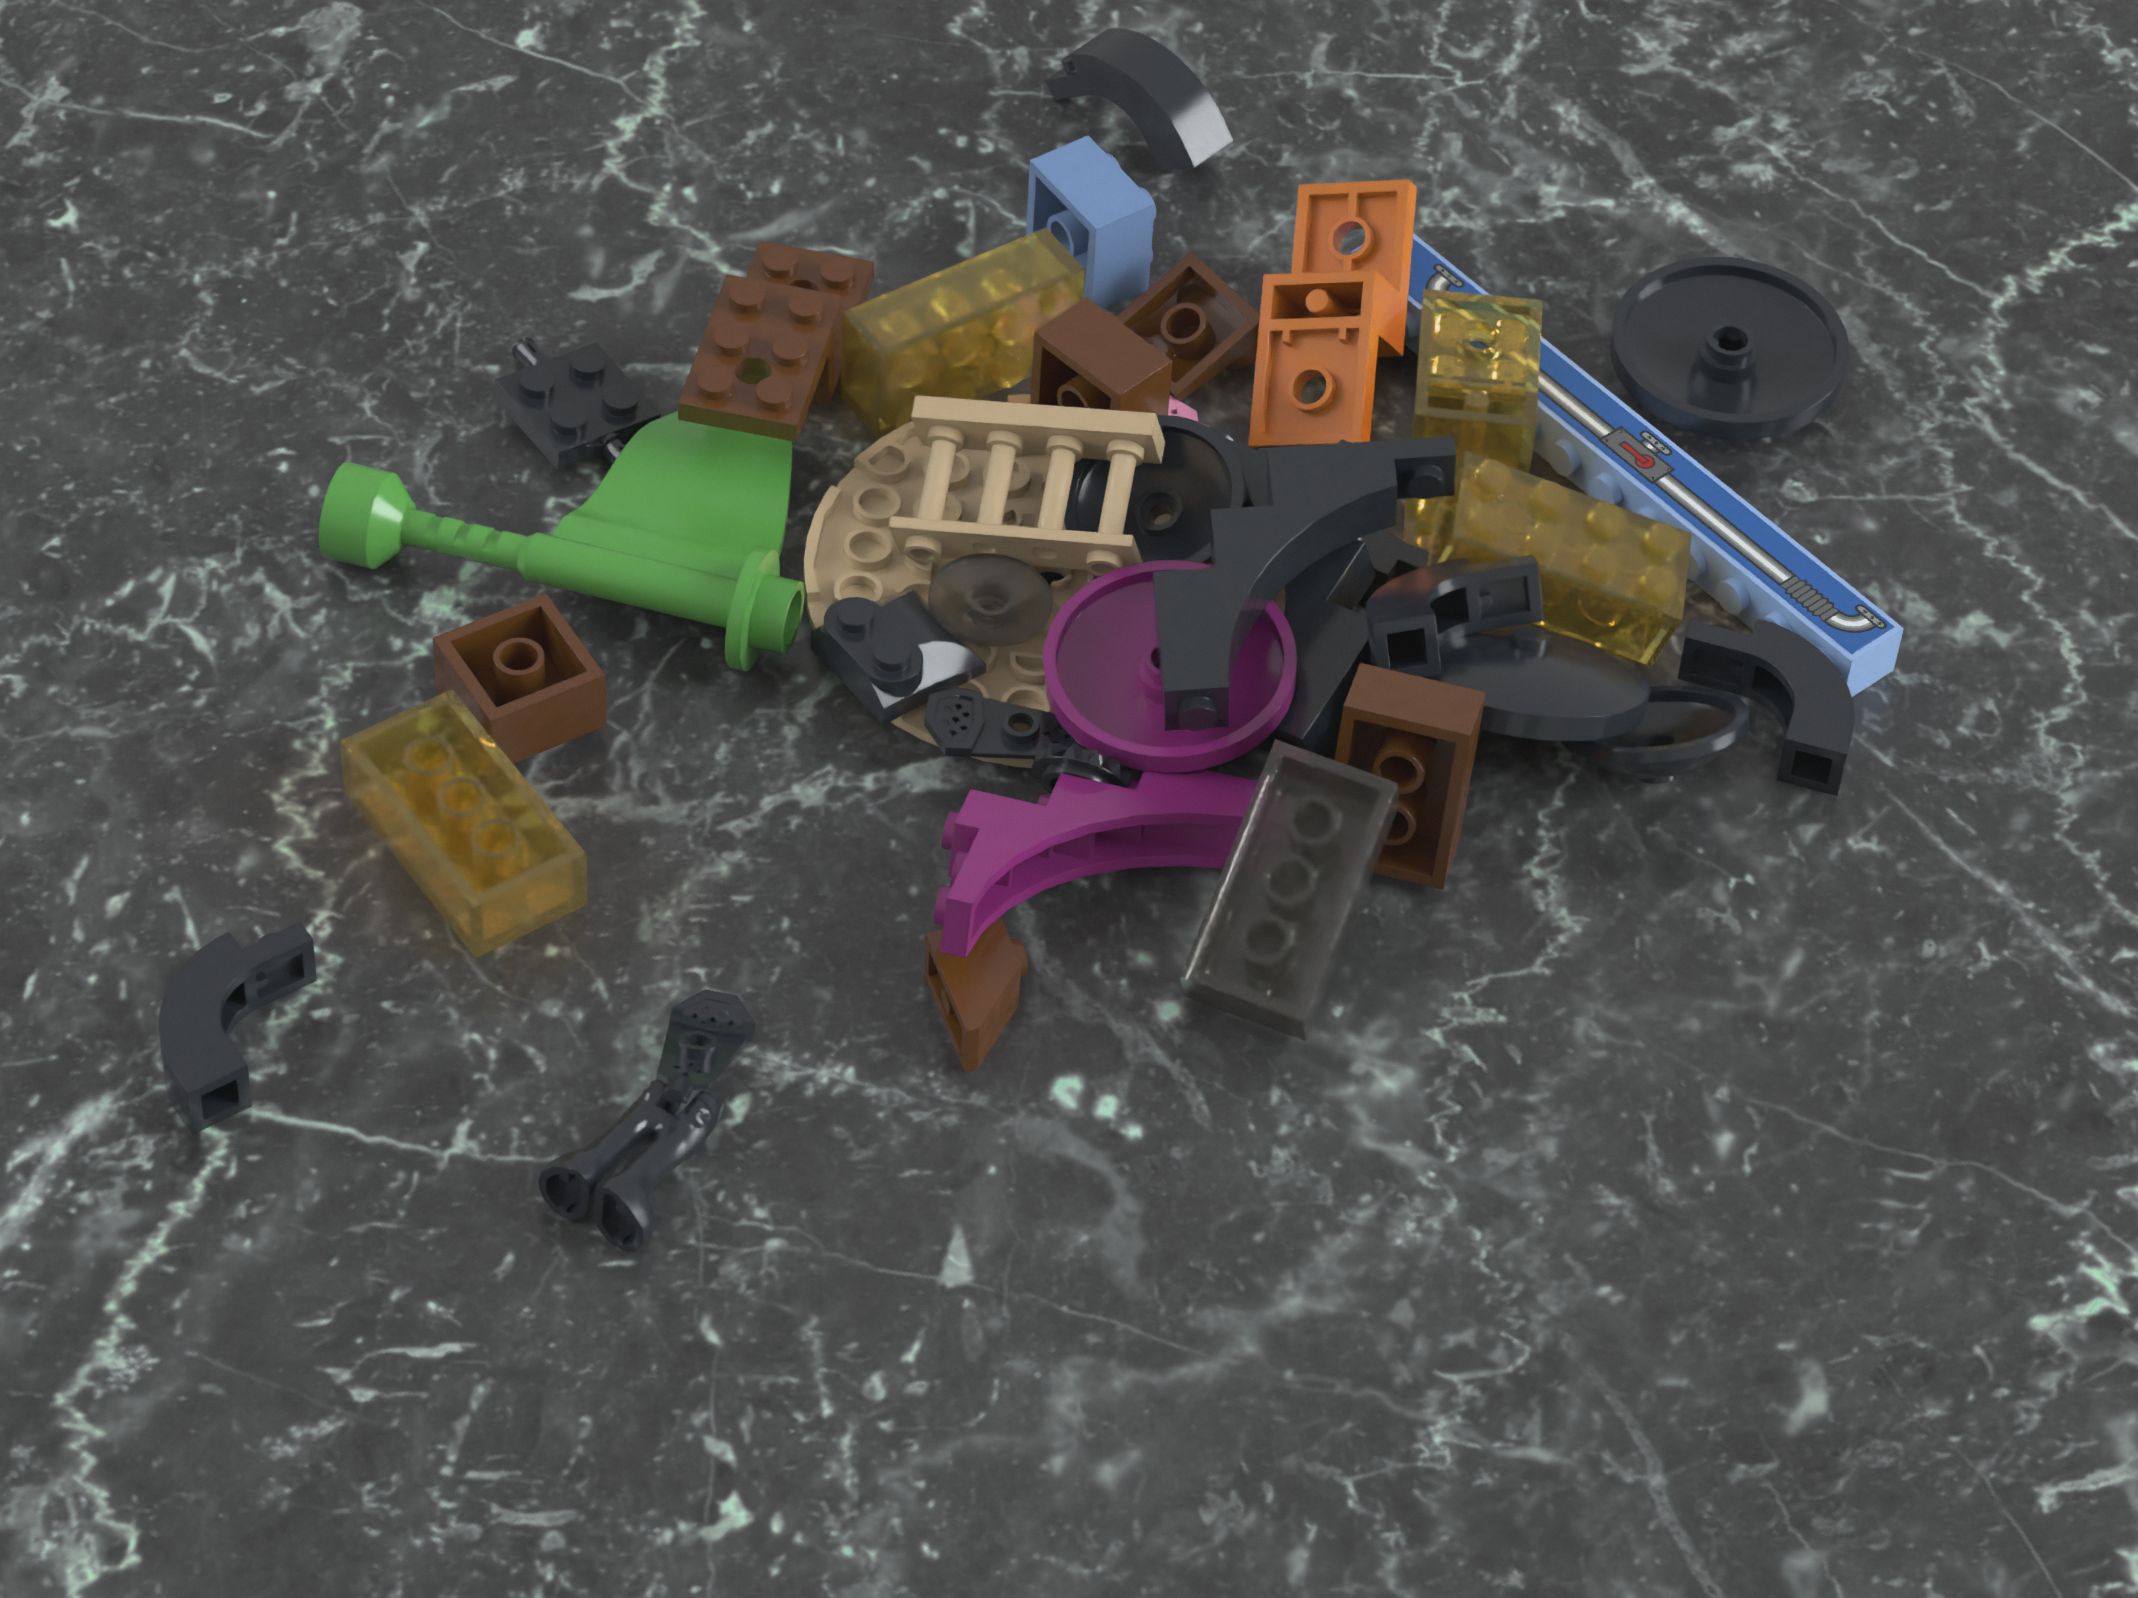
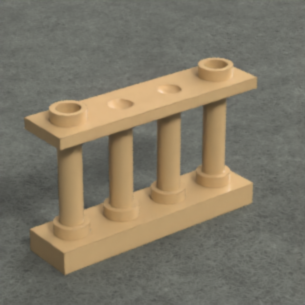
[889,395,1165,576]

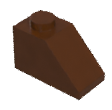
[924,917,1028,1072]

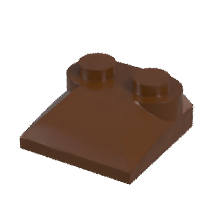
[1117,251,1260,401]

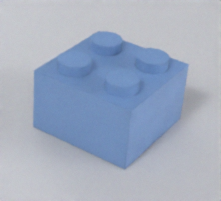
[1025,136,1156,309]

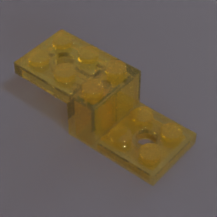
[1402,289,1543,565]

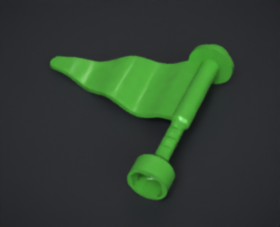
[319,411,805,671]

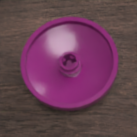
[1043,560,1297,773]

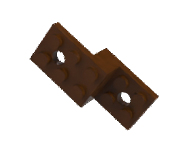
[678,241,874,442]

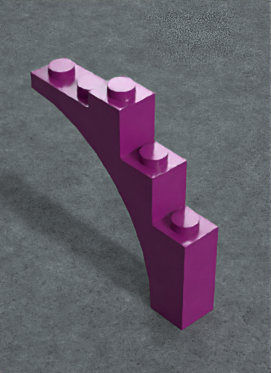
[933,769,1299,958]

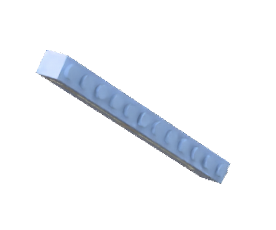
[1349,233,1904,697]

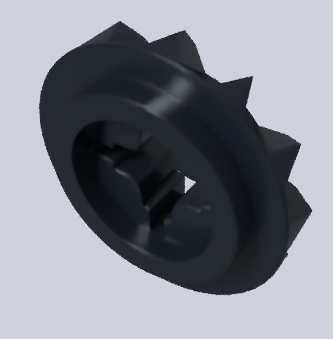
[1031,743,1133,794]

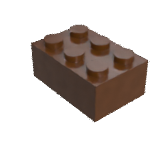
[1319,663,1486,890]

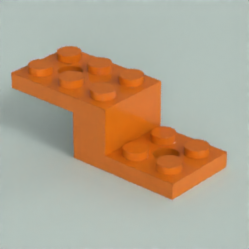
[1248,179,1417,450]

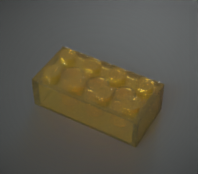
[841,228,1085,440]
[1427,450,1692,666]
[340,690,588,958]

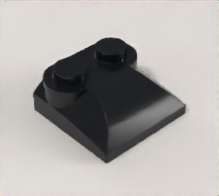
[811,588,986,725]

